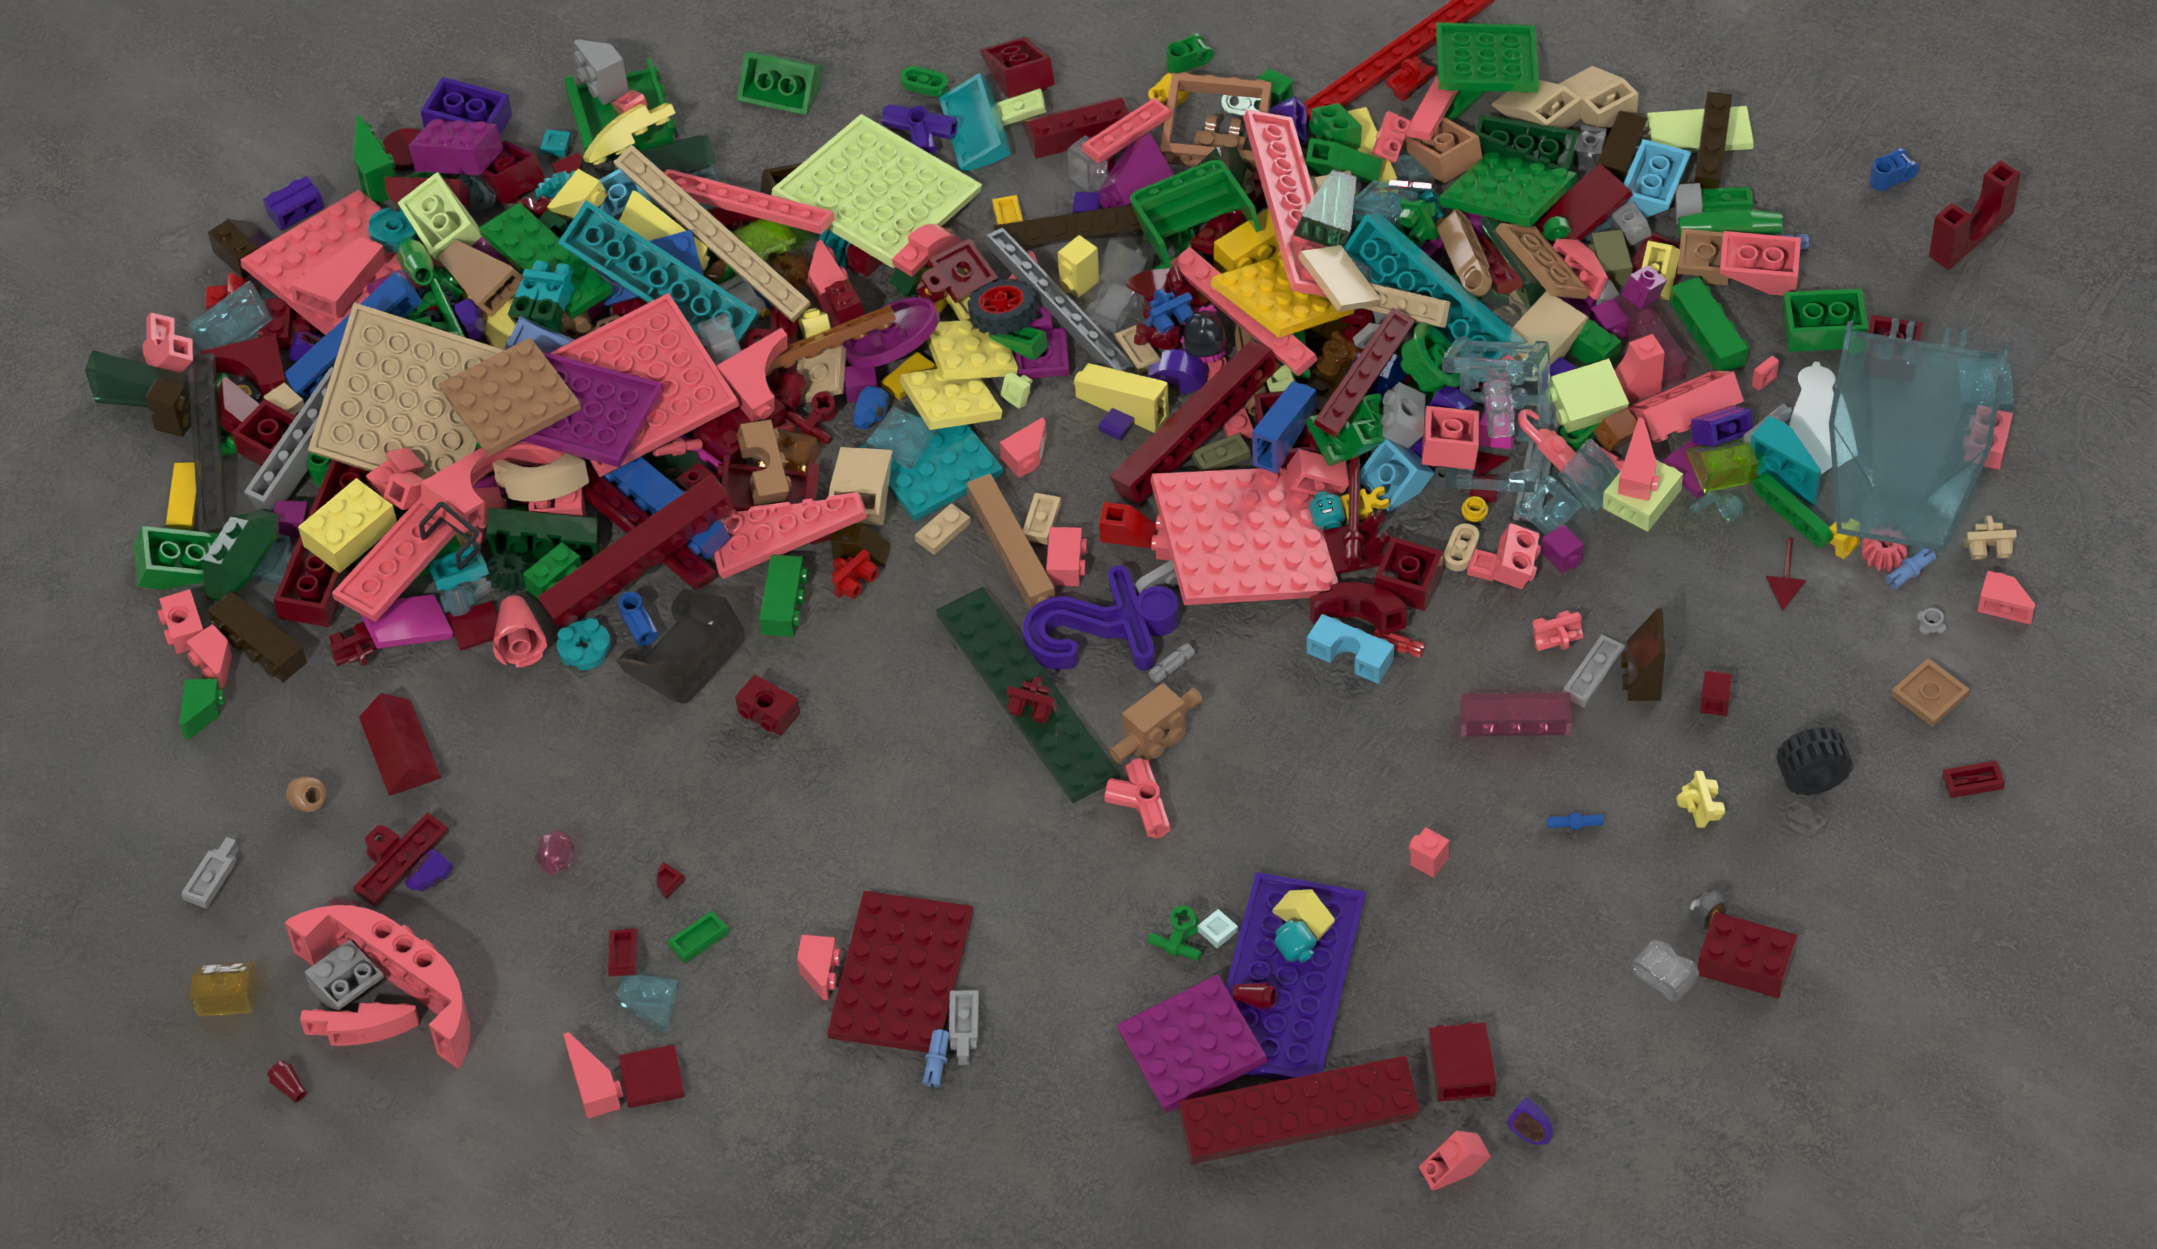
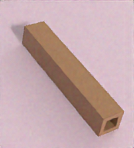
[966,474,1055,610]

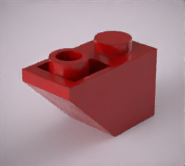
[1099,502,1157,548]

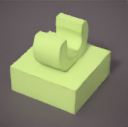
[1000,372,1033,409]

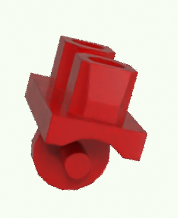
[1386,56,1434,102]
[831,549,879,599]

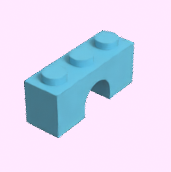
[1307,614,1394,684]

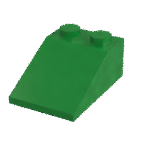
[133,526,219,590]

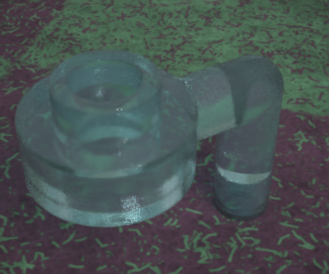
[1689,492,1743,522]

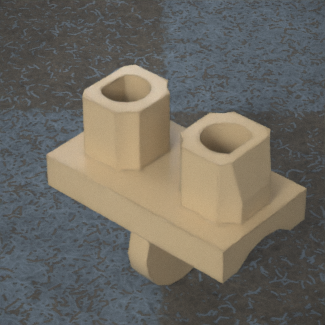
[1964,515,2017,560]

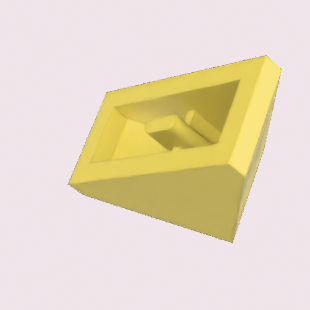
[1273,890,1335,941]

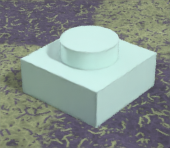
[1198,909,1238,949]

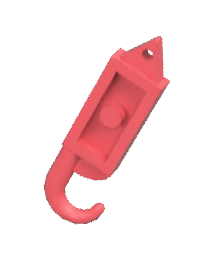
[1518,409,1596,490]

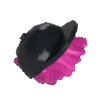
[1181,305,1227,364]

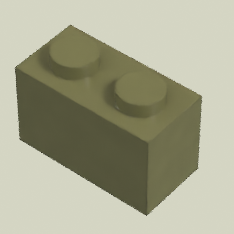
[1587,229,1632,286]

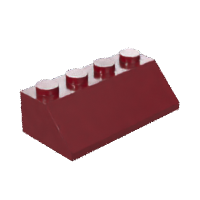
[1022,97,1129,159]

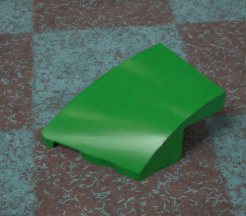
[1306,393,1384,466]

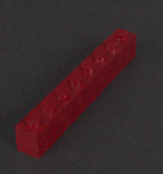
[1109,340,1280,505]
[538,474,735,629]

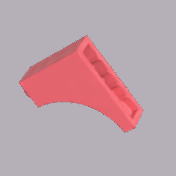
[717,328,787,422]
[1614,334,1665,403]

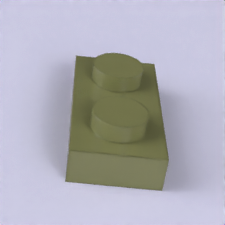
[1192,433,1251,471]

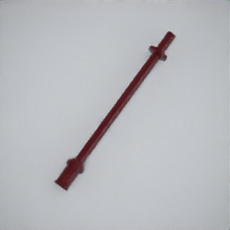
[1343,455,1364,567]

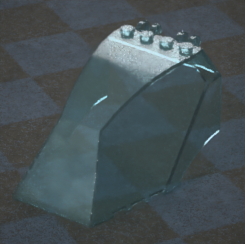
[1829,318,2008,552]

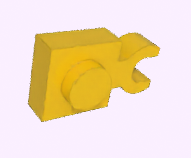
[1340,487,1390,522]

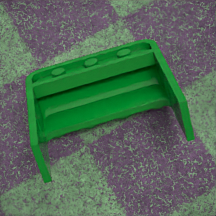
[1130,160,1261,269]

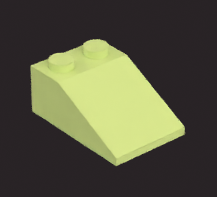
[398,172,482,266]

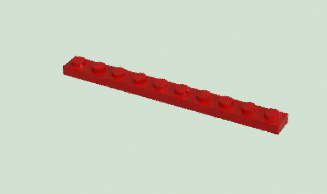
[1303,0,1495,122]

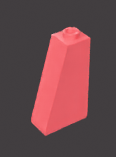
[291,237,384,320]

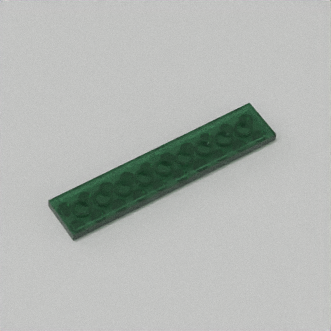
[936,586,1120,803]

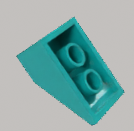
[1748,415,1821,506]

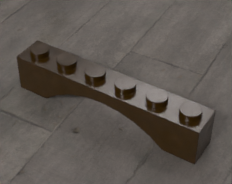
[993,205,1144,251]

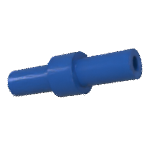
[1547,813,1604,830]

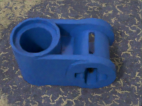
[1869,148,1920,191]

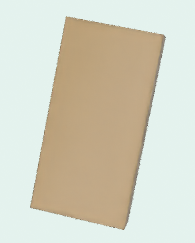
[1114,325,1161,374]

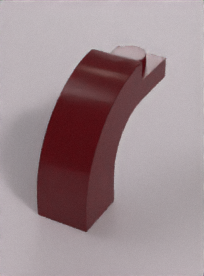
[1310,582,1406,635]

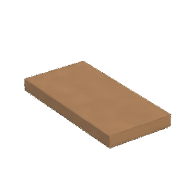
[1495,223,1590,299]

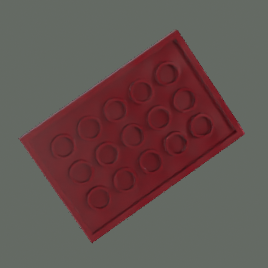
[827,891,974,1053]

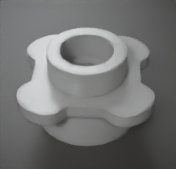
[1917,608,1946,635]

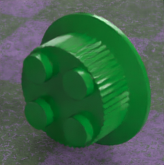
[1401,323,1463,393]

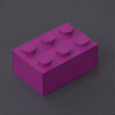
[408,119,503,175]

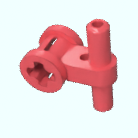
[653,437,703,456]

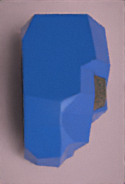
[853,386,890,430]

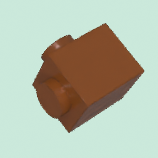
[1594,408,1637,452]

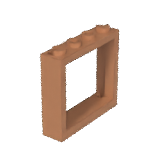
[1160,72,1272,172]

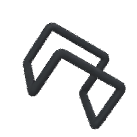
[419,502,481,570]

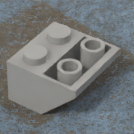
[573,39,629,105]
[305,939,384,1010]

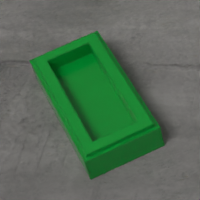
[667,911,730,964]

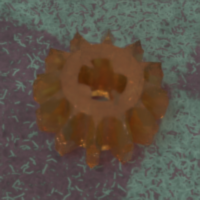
[768,251,809,291]

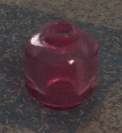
[535,831,575,874]

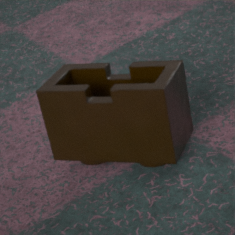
[145,378,194,437]

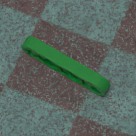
[1751,472,1833,548]

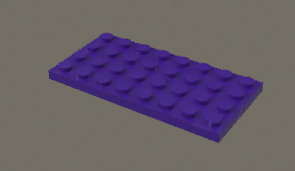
[1226,872,1366,1081]

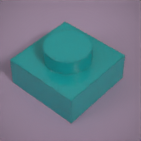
[540,129,572,157]

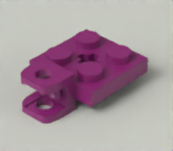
[1015,306,1069,379]

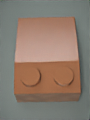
[1402,117,1482,183]

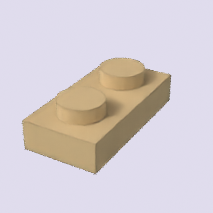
[1023,493,1061,545]
[915,503,971,555]

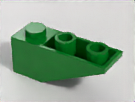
[1305,138,1382,184]

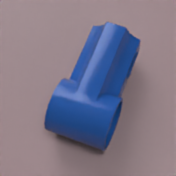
[618,591,658,647]

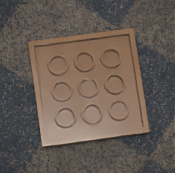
[439,337,581,457]

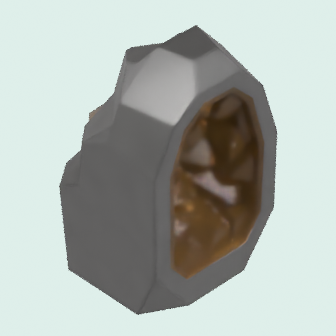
[1690,890,1727,930]

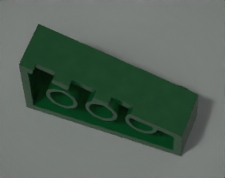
[1474,114,1579,173]
[487,508,600,565]

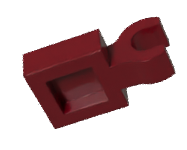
[1134,324,1180,350]

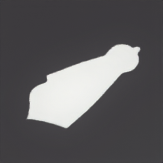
[1789,361,1853,476]

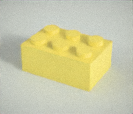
[298,478,397,573]

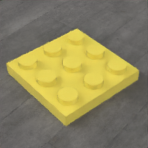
[927,320,1018,380]
[899,368,1002,430]

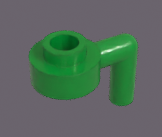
[1541,216,1571,241]

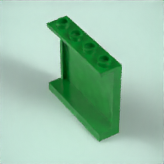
[564,57,677,164]

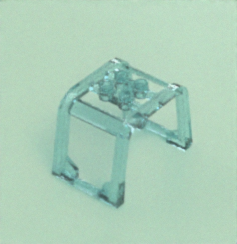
[1442,337,1550,493]

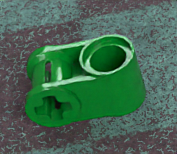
[1166,33,1214,74]

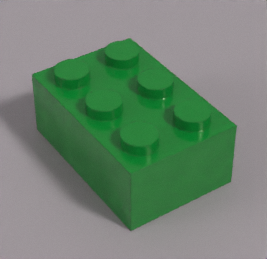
[1782,289,1868,352]

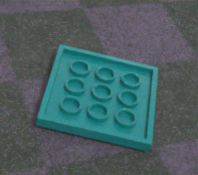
[859,415,1004,522]

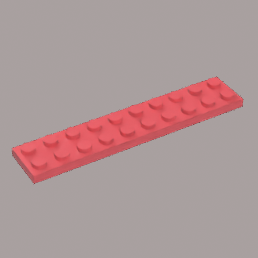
[1243,110,1329,297]

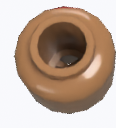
[286,776,326,812]

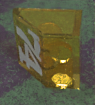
[190,962,256,1016]

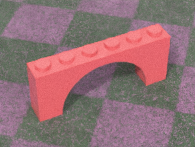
[421,441,581,533]

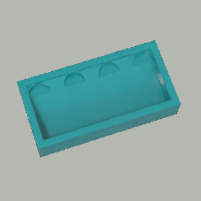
[939,73,1011,171]

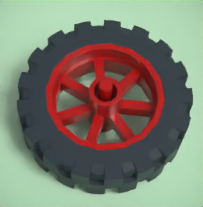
[968,279,1038,336]

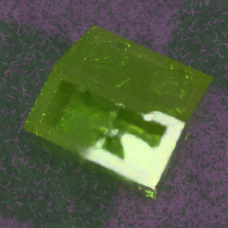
[730,219,797,261]

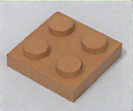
[1891,658,1970,727]

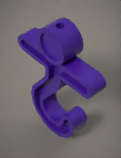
[1023,565,1180,671]

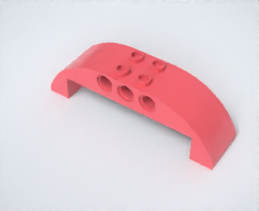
[285,905,470,1069]

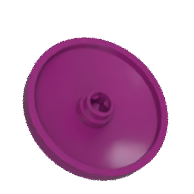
[842,297,940,368]

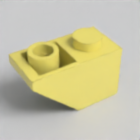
[797,308,830,339]

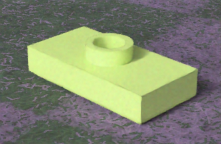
[996,89,1046,126]

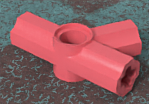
[1104,758,1170,839]

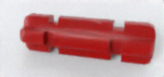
[1373,629,1425,658]

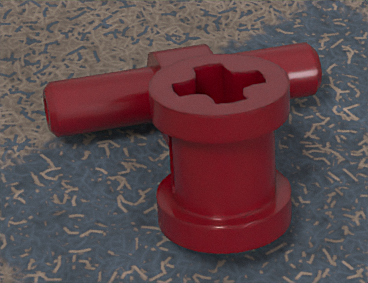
[786,392,837,445]

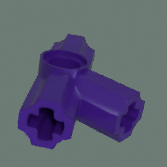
[881,104,958,155]

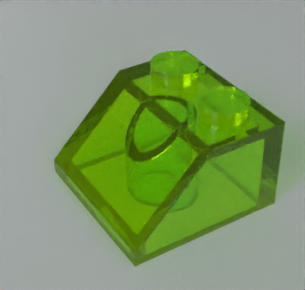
[1686,439,1758,493]

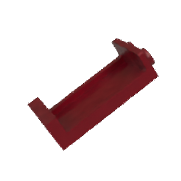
[717,454,819,512]

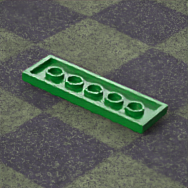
[479,203,613,319]

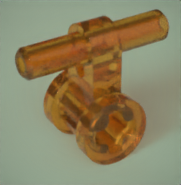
[1317,330,1361,375]

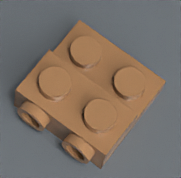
[1677,228,1732,286]

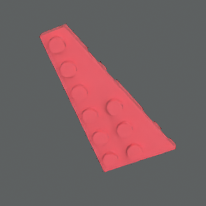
[714,492,867,579]

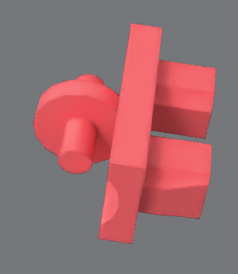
[1371,111,1411,163]
[1533,610,1583,651]

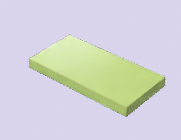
[1647,106,1754,153]

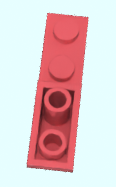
[300,1002,420,1046]

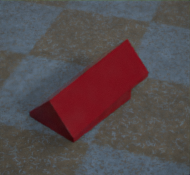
[359,693,441,796]

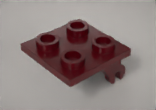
[1322,511,1390,575]

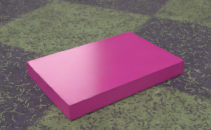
[360,594,453,649]

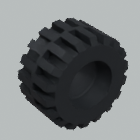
[1776,727,1853,795]

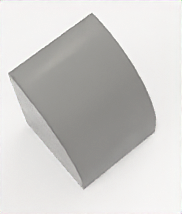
[1673,183,1702,224]

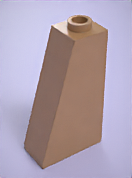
[438,239,524,317]

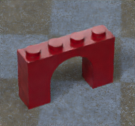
[1929,160,2021,270]

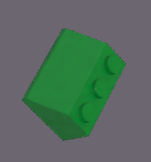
[737,51,823,115]

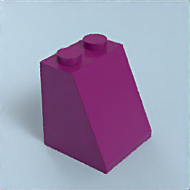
[1097,133,1174,209]

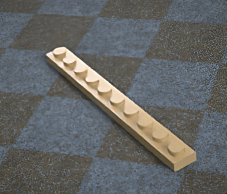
[614,145,811,323]

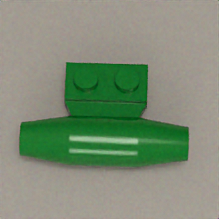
[1678,187,1782,238]
[397,237,463,299]

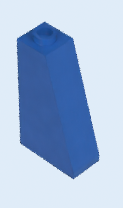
[1252,381,1316,474]

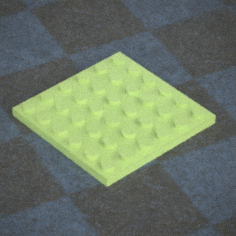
[771,114,982,268]

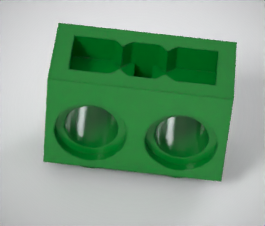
[1309,103,1362,149]

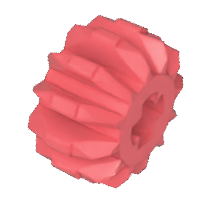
[1862,527,1907,572]

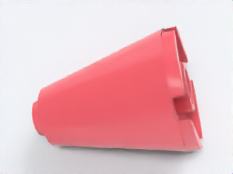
[493,595,547,667]

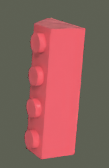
[1628,370,1744,443]

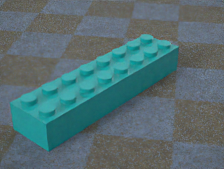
[558,200,761,357]
[1343,214,1525,382]

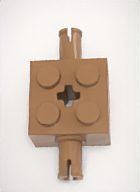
[1109,683,1203,763]

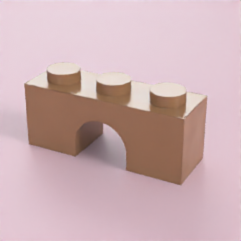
[737,420,791,505]

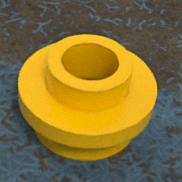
[1461,496,1488,522]

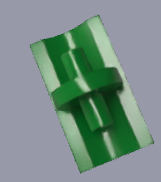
[1398,198,1439,245]

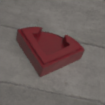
[657,861,685,899]

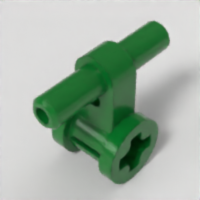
[1147,905,1202,961]

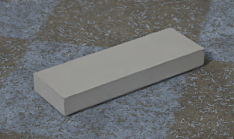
[1561,635,1625,708]

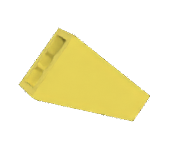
[619,191,710,271]
[1074,363,1169,433]

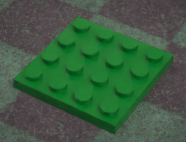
[1436,23,1539,93]
[1439,152,1577,227]

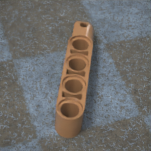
[1437,209,1492,297]

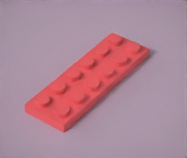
[332,497,457,622]

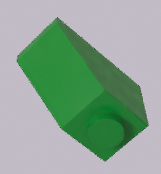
[179,679,225,739]

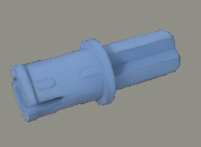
[922,1030,949,1088]

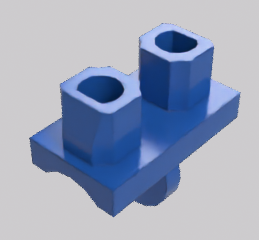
[1144,289,1194,335]

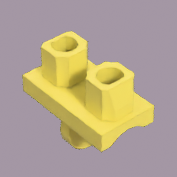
[1676,771,1725,828]

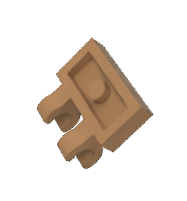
[1193,114,1246,150]

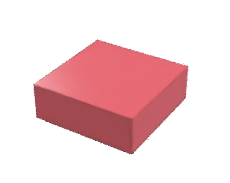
[1752,356,1779,391]
[1467,549,1497,581]

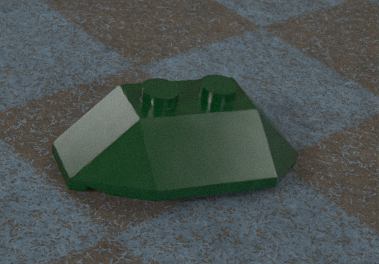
[203,510,280,601]

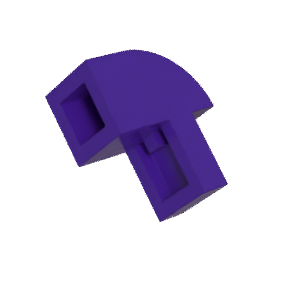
[1147,350,1209,395]

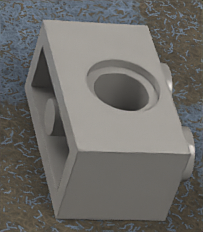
[1381,382,1425,448]

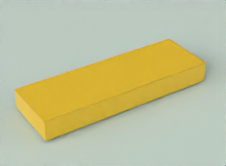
[166,462,202,530]

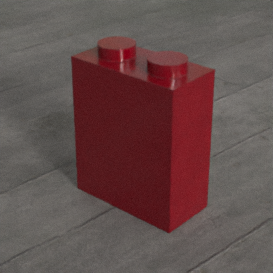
[1428,1022,1496,1102]

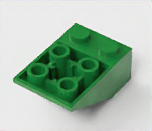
[354,114,398,205]

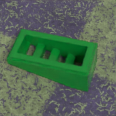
[989,327,1047,360]

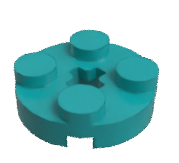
[368,208,419,253]
[557,618,611,670]

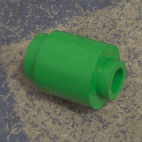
[307,453,332,487]

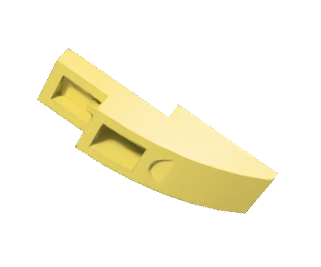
[583,103,675,165]

